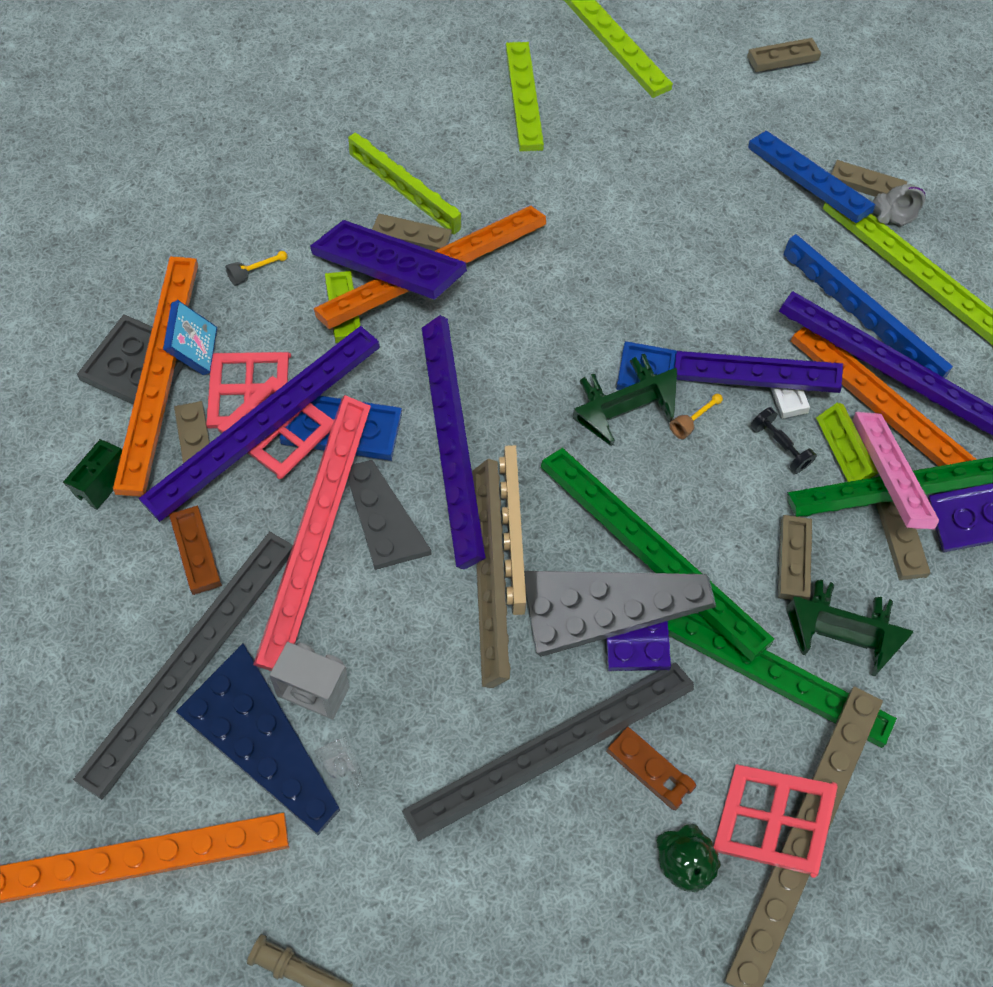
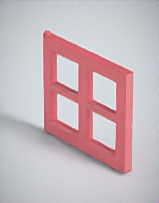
[206,352,292,428]
[217,375,335,479]
[714,764,838,878]

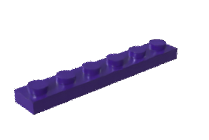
[675,351,843,393]

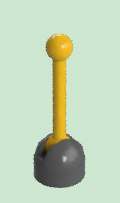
[226,251,288,285]

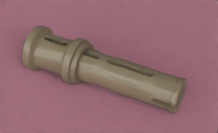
[247,934,353,987]

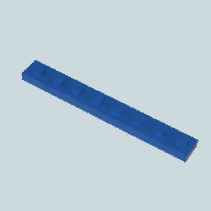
[783,234,953,379]

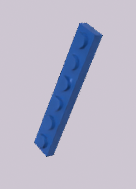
[748,130,875,223]

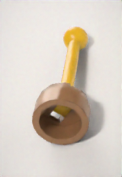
[670,394,723,439]

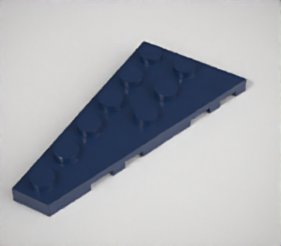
[176,643,340,836]

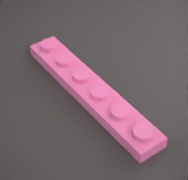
[852,412,939,529]

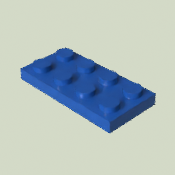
[280,396,402,461]

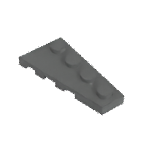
[348,460,431,570]

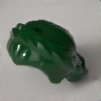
[656,824,721,892]

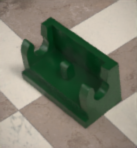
[63,439,122,510]

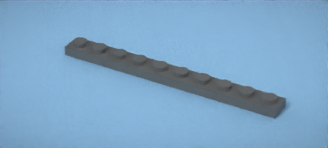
[73,531,293,800]
[402,662,694,842]

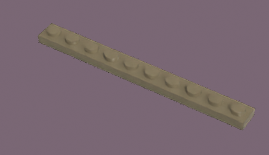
[724,686,883,987]

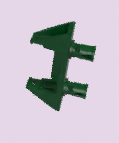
[572,354,677,446]
[786,580,913,676]

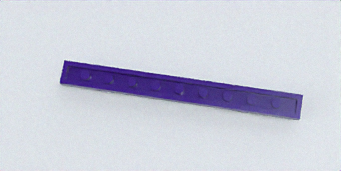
[779,291,993,435]
[422,315,486,570]
[139,326,380,522]

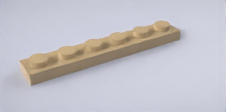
[499,445,526,615]

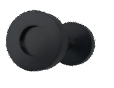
[751,407,817,474]

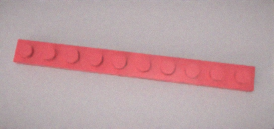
[253,395,371,671]

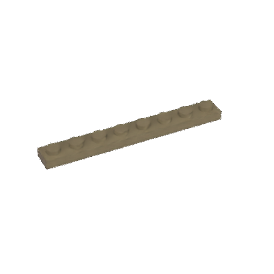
[472,459,511,688]

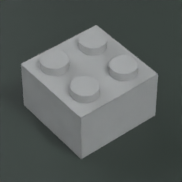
[269,642,350,720]

